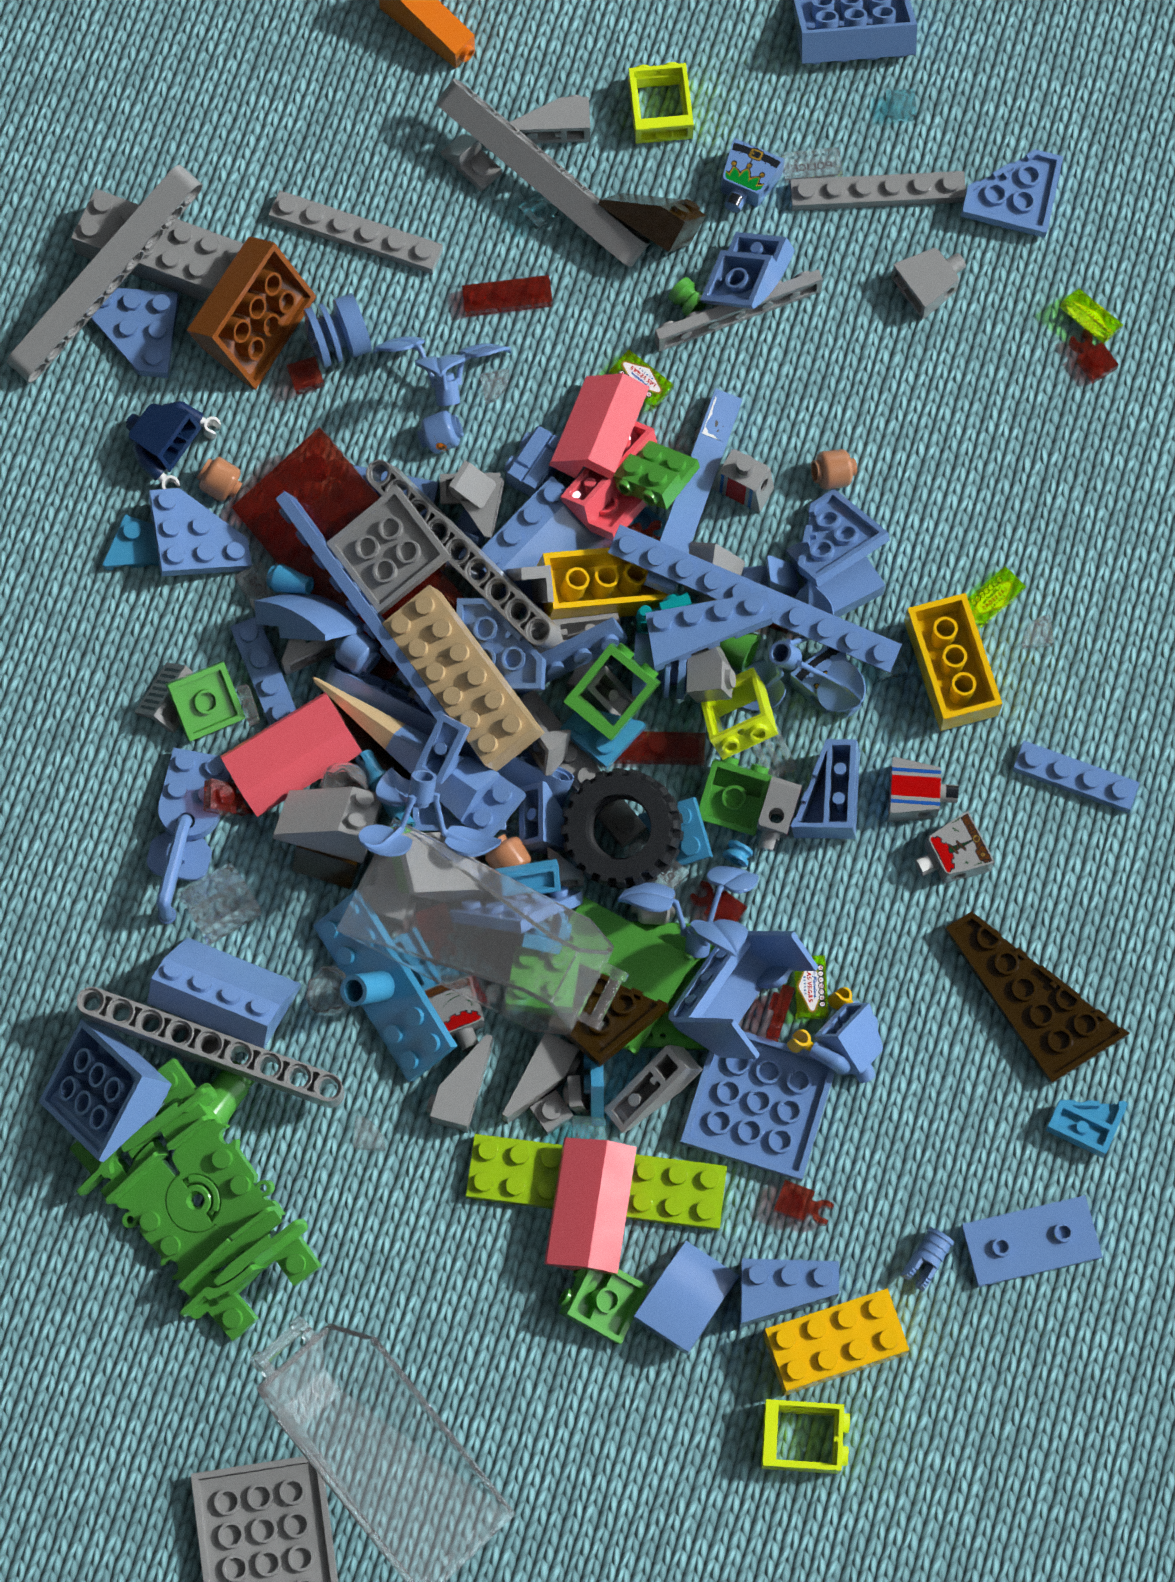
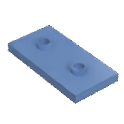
[961,1195,1103,1288]

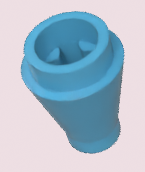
[266,563,314,595]

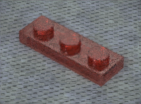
[462,275,553,317]
[614,731,705,766]

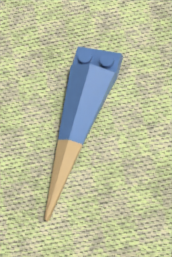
[313,677,526,837]

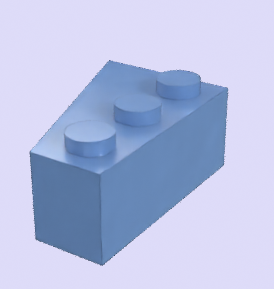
[791,739,860,839]
[739,1258,839,1329]

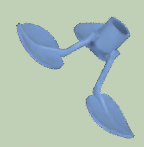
[373,336,511,406]
[743,582,866,712]
[358,768,502,857]
[618,866,759,958]

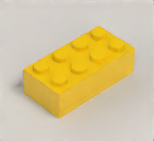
[537,547,669,620]
[904,593,1003,731]
[763,1288,909,1396]

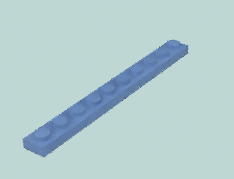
[276,491,449,726]
[608,525,902,673]

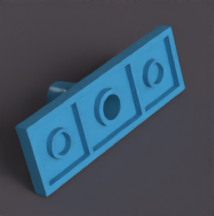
[313,890,457,1082]

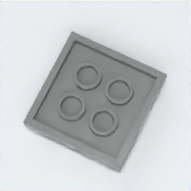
[326,485,452,614]

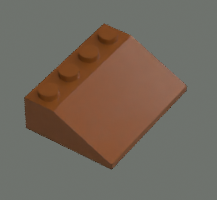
[187,236,317,390]

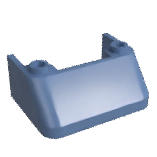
[669,931,819,1059]

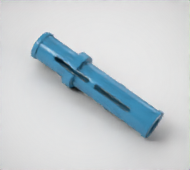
[355,750,416,832]

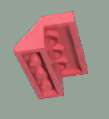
[549,373,649,479]
[560,421,657,541]
[220,692,362,817]
[544,1138,637,1275]

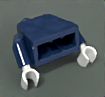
[126,401,221,489]

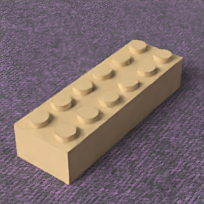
[382,585,545,771]

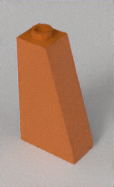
[379,0,475,68]

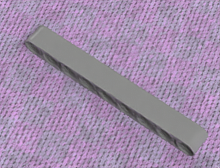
[436,78,650,267]
[7,165,203,383]
[366,459,561,650]
[76,987,345,1108]

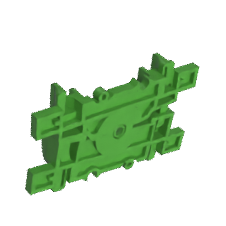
[69,1059,322,1341]

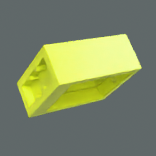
[628,62,694,144]
[701,667,778,760]
[761,1399,850,1474]

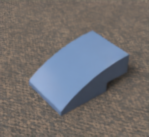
[700,232,795,309]
[785,541,886,617]
[254,593,365,641]
[634,1241,740,1356]

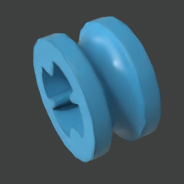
[722,840,754,867]

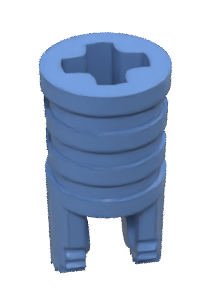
[901,1227,954,1292]

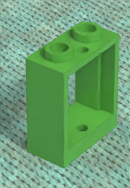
[563,643,661,741]

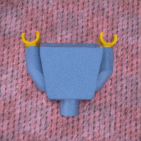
[787,987,883,1083]

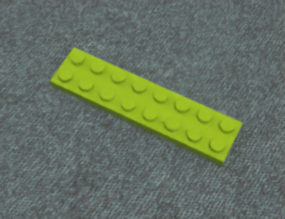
[466,1134,727,1231]

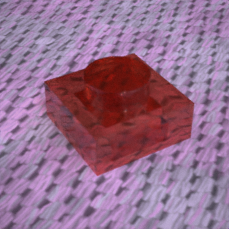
[286,356,325,395]

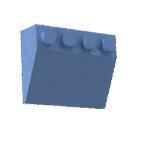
[792,0,917,65]
[479,476,613,617]
[147,937,301,1049]
[39,1019,172,1162]

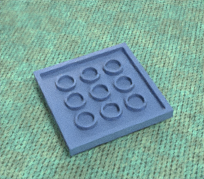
[680,1031,835,1182]

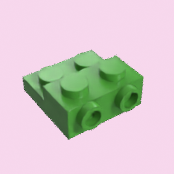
[613,440,700,510]
[699,756,774,836]
[558,1268,650,1344]

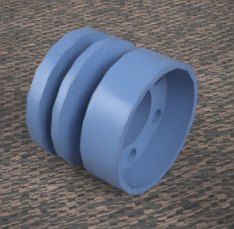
[303,293,372,368]
[632,633,687,700]

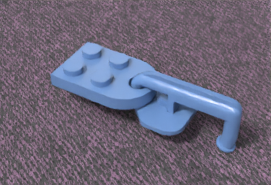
[147,748,231,924]

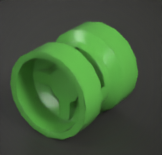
[668,277,707,316]

